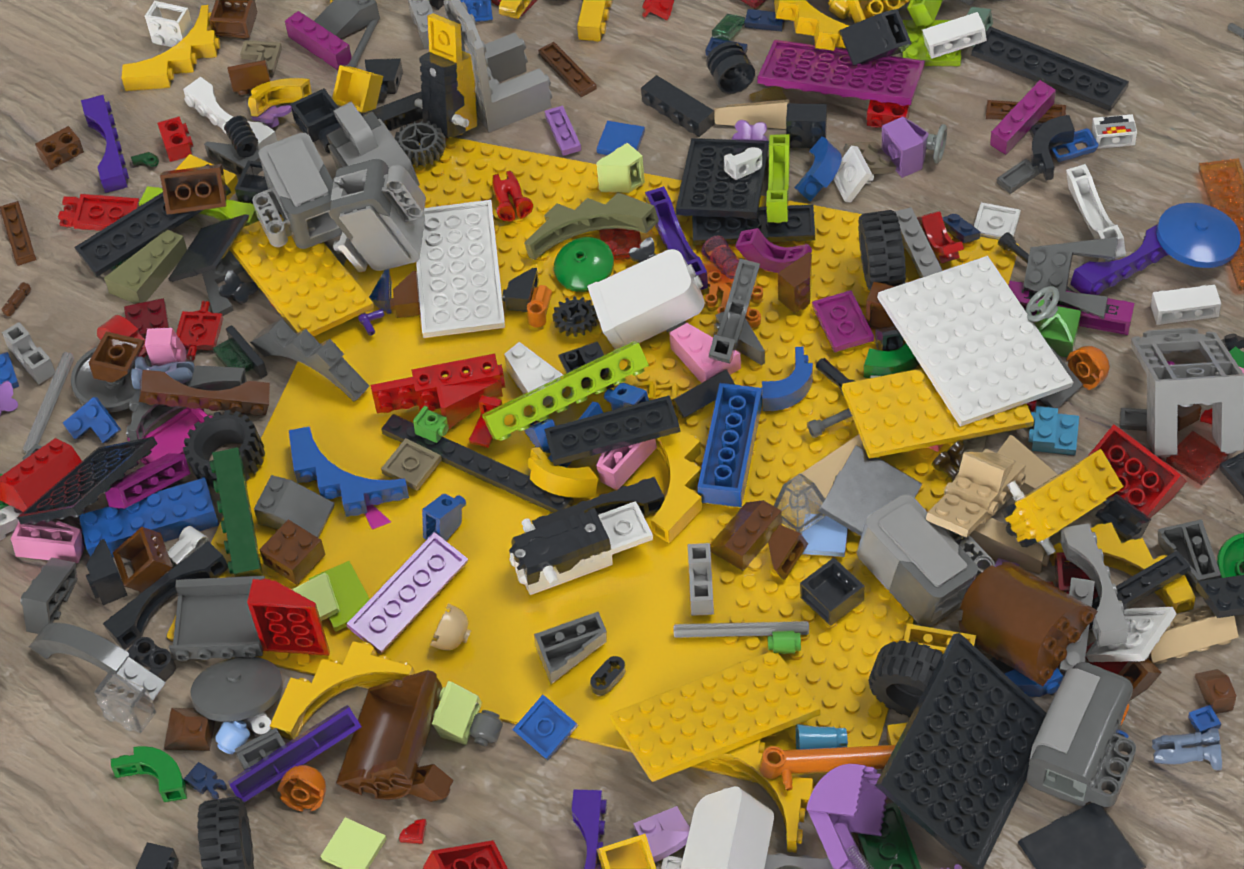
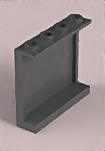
[169,576,265,661]

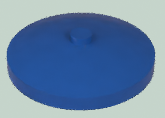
[1156,203,1241,268]

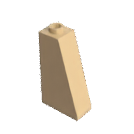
[800,435,865,507]
[997,435,1058,495]
[970,518,1050,574]

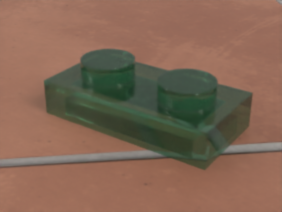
[712,14,745,41]
[213,338,253,373]

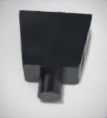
[365,58,403,100]

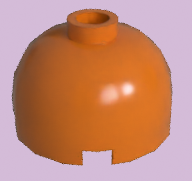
[1066,346,1110,390]
[278,765,326,811]

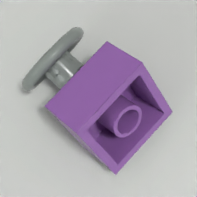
[881,117,947,178]

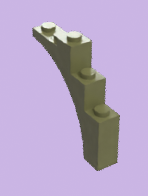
[524,192,659,260]

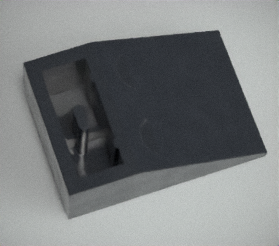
[839,9,912,66]

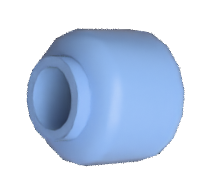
[215,720,250,754]

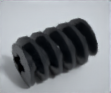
[224,115,259,158]

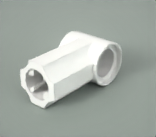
[168,526,209,567]

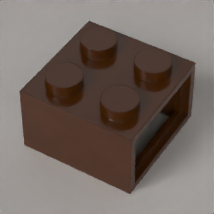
[209,0,258,38]
[866,282,895,329]
[259,519,326,585]
[113,527,173,592]

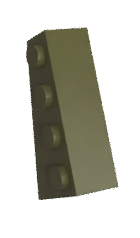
[104,230,187,304]

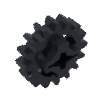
[553,296,598,337]

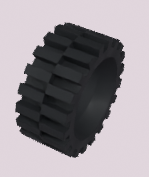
[183,410,265,489]

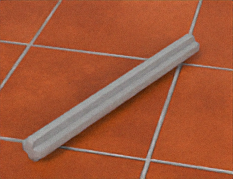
[23,352,74,454]
[673,621,809,638]

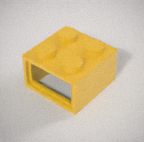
[332,65,383,113]
[596,834,656,869]

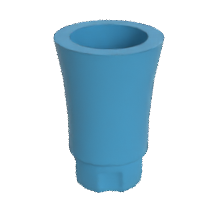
[795,724,848,749]

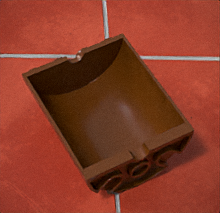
[959,562,1098,686]
[336,670,443,800]

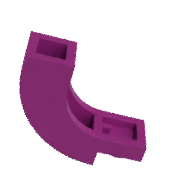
[735,228,812,273]

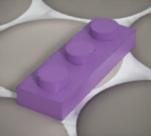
[544,106,581,156]

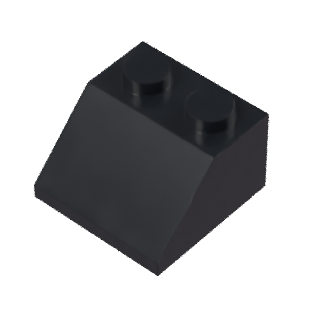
[85,539,128,606]

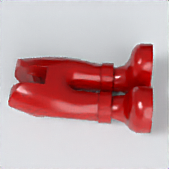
[492,171,533,222]

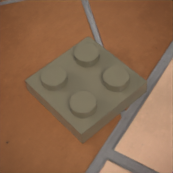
[843,142,897,174]
[381,438,442,491]

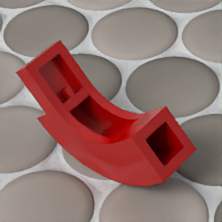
[917,211,964,264]
[97,315,148,357]

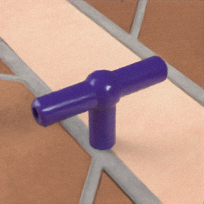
[358,309,384,336]

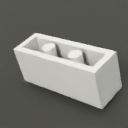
[922,12,987,59]
[1151,285,1221,325]

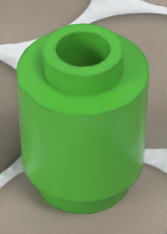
[768,631,801,654]

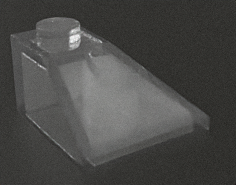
[774,473,826,533]

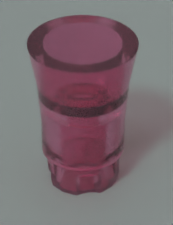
[701,235,739,279]

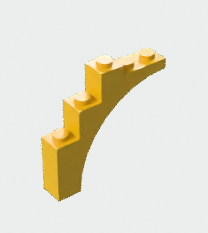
[774,0,849,51]
[121,5,220,91]
[651,431,702,543]
[1050,523,1196,614]
[270,641,415,740]
[706,739,814,853]

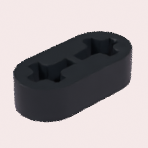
[590,656,626,696]

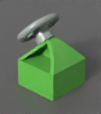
[1025,286,1081,357]

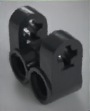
[127,637,176,682]

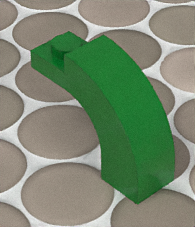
[864,343,920,379]
[111,746,187,802]

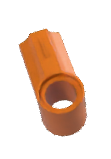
[527,285,552,328]

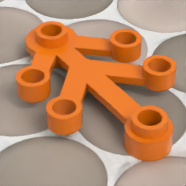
[705,270,763,328]

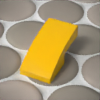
[633,380,679,405]

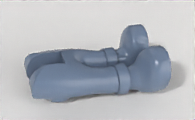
[131,356,195,389]
[1152,728,1222,770]

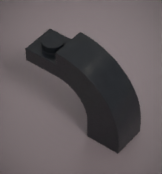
[1031,115,1075,181]

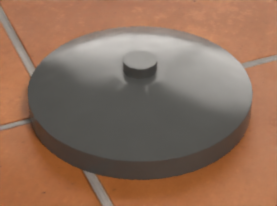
[71,346,152,412]
[191,657,283,722]

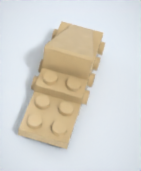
[926,449,1026,537]

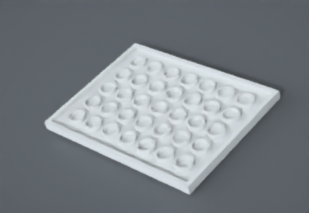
[877,256,1073,427]

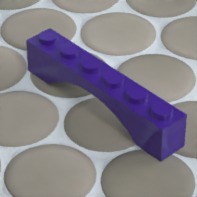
[81,95,129,193]
[645,186,708,290]
[1070,224,1169,295]
[572,789,607,869]

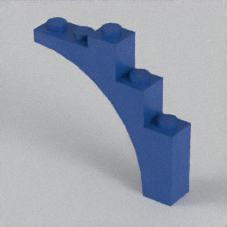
[289,426,409,517]

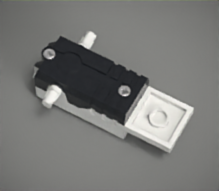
[509,501,653,595]

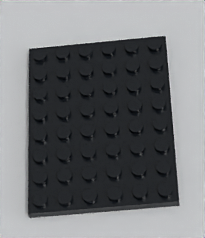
[875,633,1046,869]

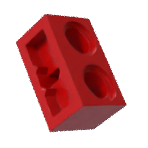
[867,100,910,128]
[157,116,194,162]

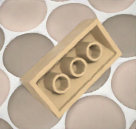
[1148,605,1239,664]

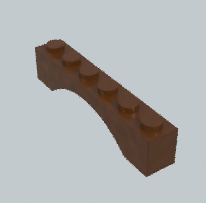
[139,370,270,415]

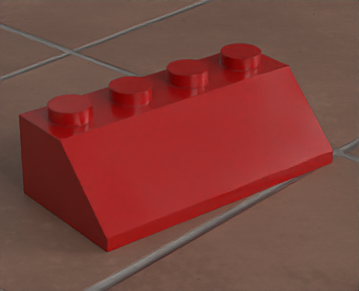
[0,438,82,512]

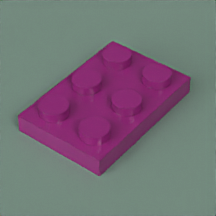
[812,290,874,353]

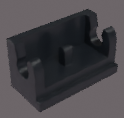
[1095,494,1151,540]

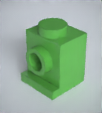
[413,406,449,443]

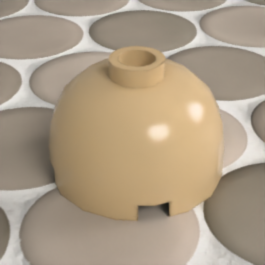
[430,604,471,650]

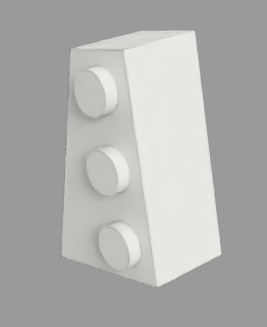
[504,342,565,410]

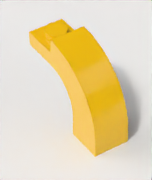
[248,78,312,117]
[528,447,598,498]

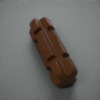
[1,282,31,316]

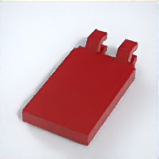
[58,194,140,231]

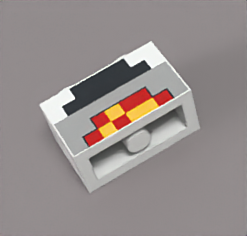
[1091,114,1137,149]

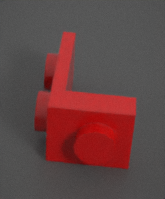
[469,395,502,448]

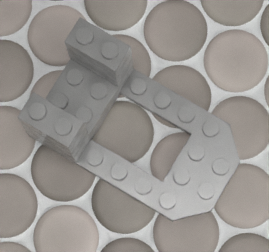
[444,0,552,132]
[1131,328,1244,458]

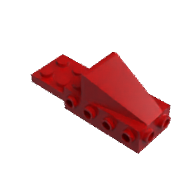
[371,353,506,429]

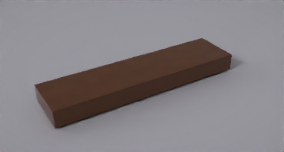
[538,42,597,97]
[986,100,1066,123]
[0,201,37,266]

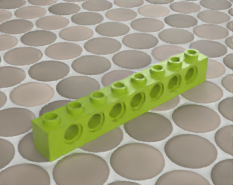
[482,341,649,441]

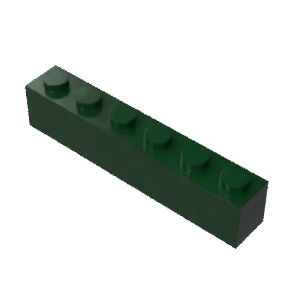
[210,447,263,577]

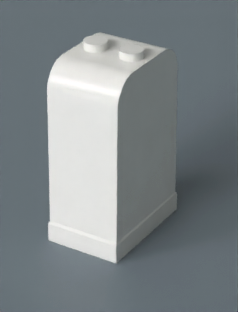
[587,249,705,350]
[680,786,774,869]

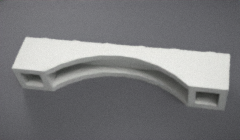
[183,77,277,151]
[1066,164,1126,262]

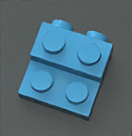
[1028,406,1079,455]

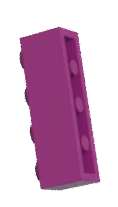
[285,11,352,70]
[990,80,1056,155]
[105,453,191,508]

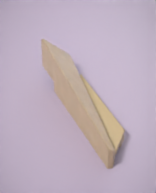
[714,99,789,129]

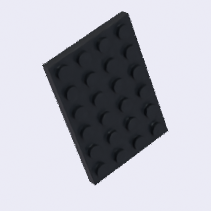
[676,138,769,219]
[17,437,158,525]

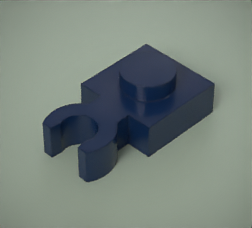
[184,762,227,799]

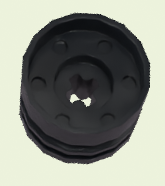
[706,42,755,94]

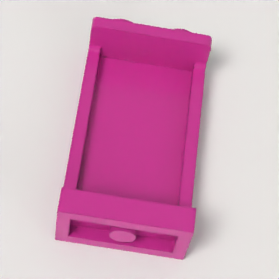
[127,407,212,465]

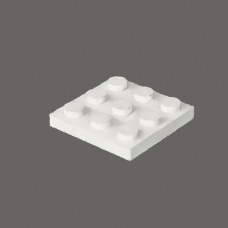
[1086,607,1176,662]

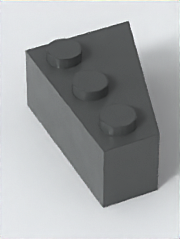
[1157,519,1221,594]
[20,557,78,634]
[534,612,607,684]

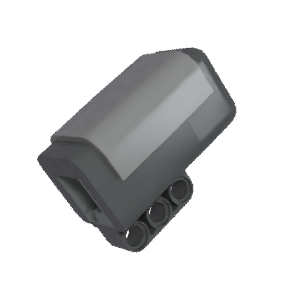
[1027,662,1136,807]

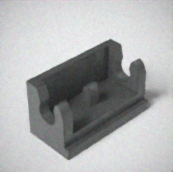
[235,728,285,771]

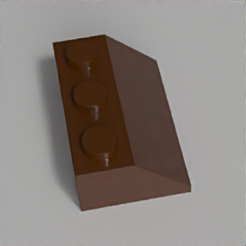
[160,164,227,215]
[710,500,782,571]

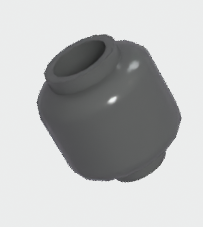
[470,710,503,746]

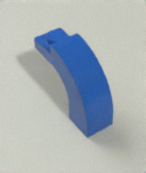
[794,137,842,202]
[762,347,813,411]

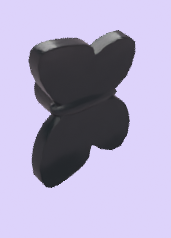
[629,237,656,263]
[219,270,259,304]

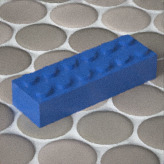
[698,383,762,507]
[79,478,219,558]

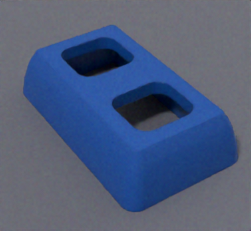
[1051,129,1099,162]

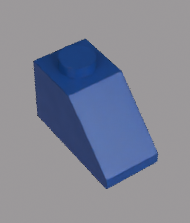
[524,419,555,453]

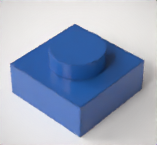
[1188,705,1221,734]

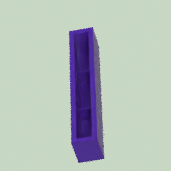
[228,705,362,802]

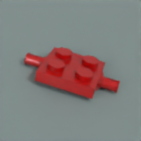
[176,301,223,360]

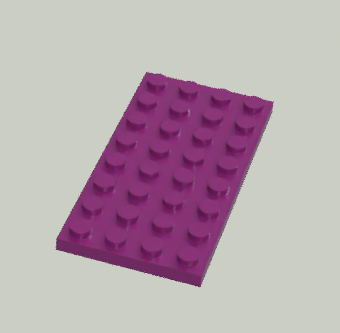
[757,40,925,106]

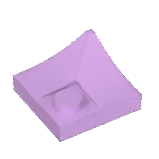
[633,806,690,863]

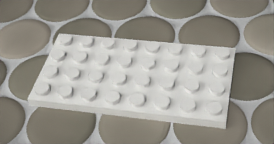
[416,200,505,338]

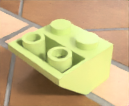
[596,143,645,193]
[432,681,482,745]

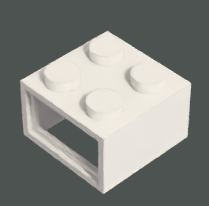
[145,1,193,47]

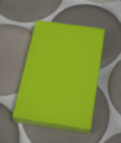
[309,561,370,632]

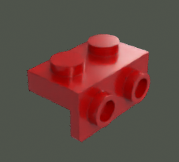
[642,0,674,20]

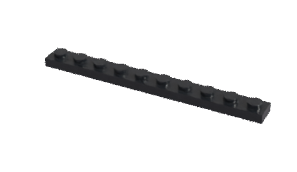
[381,414,574,513]
[990,551,1191,674]

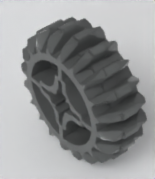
[394,120,446,168]

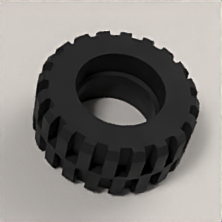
[858,210,906,290]
[868,641,943,718]
[197,797,254,869]

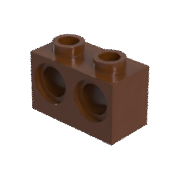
[35,126,84,170]

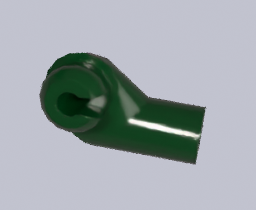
[131,152,159,167]

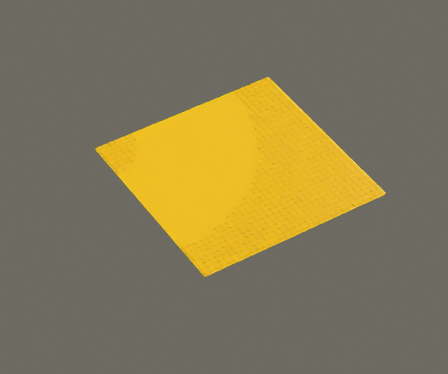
[167,137,1019,788]

